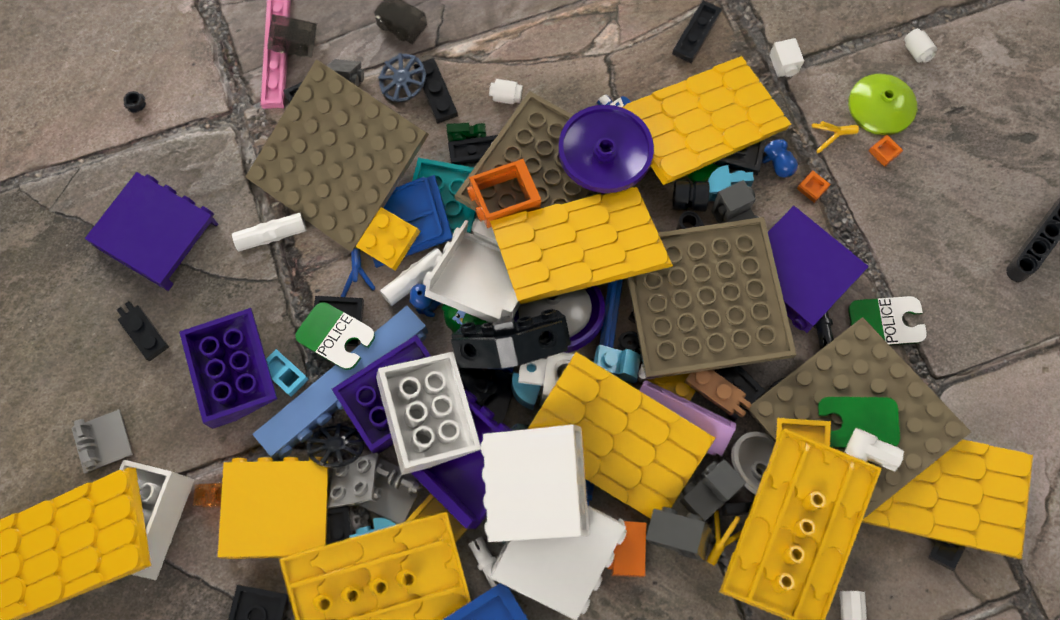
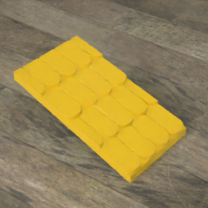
[622,56,791,185]
[490,187,673,304]
[528,352,716,519]
[719,428,882,620]
[862,439,1033,560]
[0,467,151,620]
[279,511,471,620]

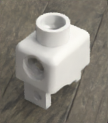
[518,352,574,406]

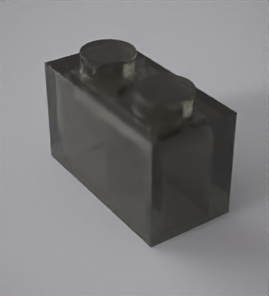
[374,0,427,45]
[267,14,317,58]

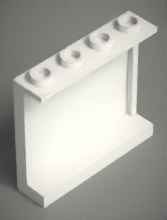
[423,220,520,322]
[481,425,589,542]
[491,505,627,620]

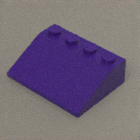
[179,308,278,429]
[332,334,431,454]

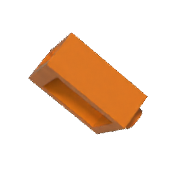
[467,159,541,228]

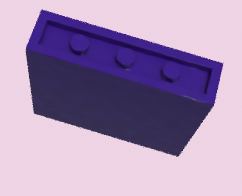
[84,172,218,292]
[768,206,869,333]
[411,390,512,529]

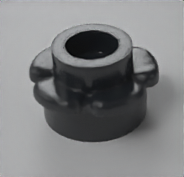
[123,91,146,113]
[618,331,640,352]

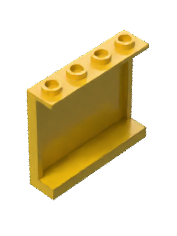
[218,457,330,559]

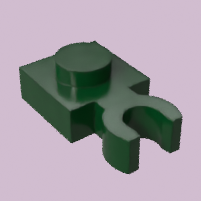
[446,123,486,142]

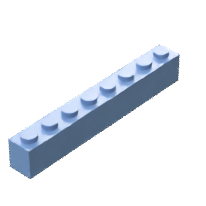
[252,306,428,460]

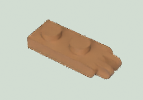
[684,370,752,417]

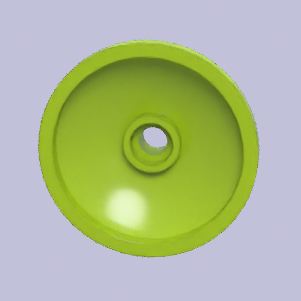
[848,74,917,135]

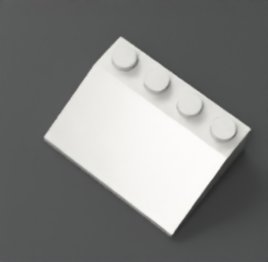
[376,352,481,475]
[119,460,194,580]

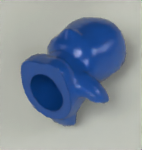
[762,139,798,178]
[409,284,441,317]

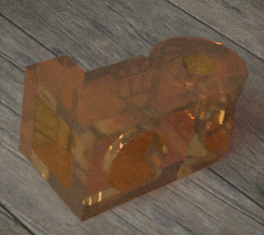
[192,483,222,508]

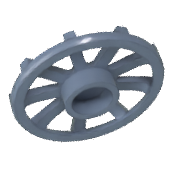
[378,53,426,102]

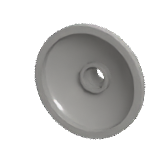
[518,289,592,337]
[731,432,775,495]

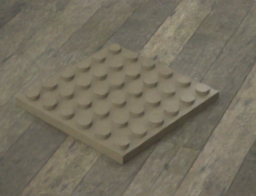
[246,59,429,252]
[455,91,607,213]
[627,217,797,380]
[747,317,971,519]

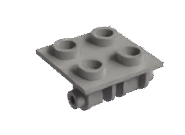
[71,409,133,474]
[327,453,382,509]
[358,458,423,524]

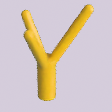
[812,121,859,153]
[706,510,742,566]

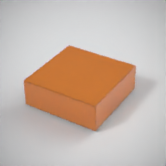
[869,135,903,167]
[797,171,831,203]

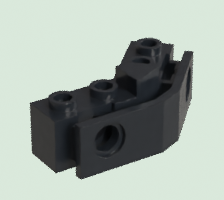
[451,309,571,368]

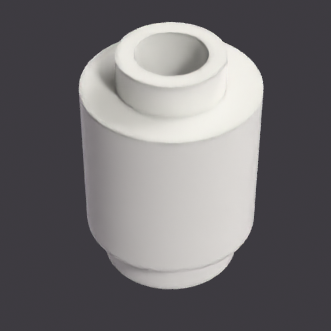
[904,29,937,63]
[489,79,523,105]

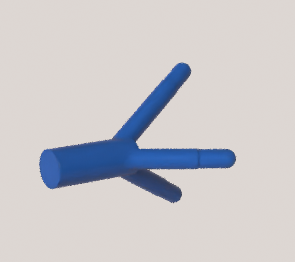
[341,248,376,297]

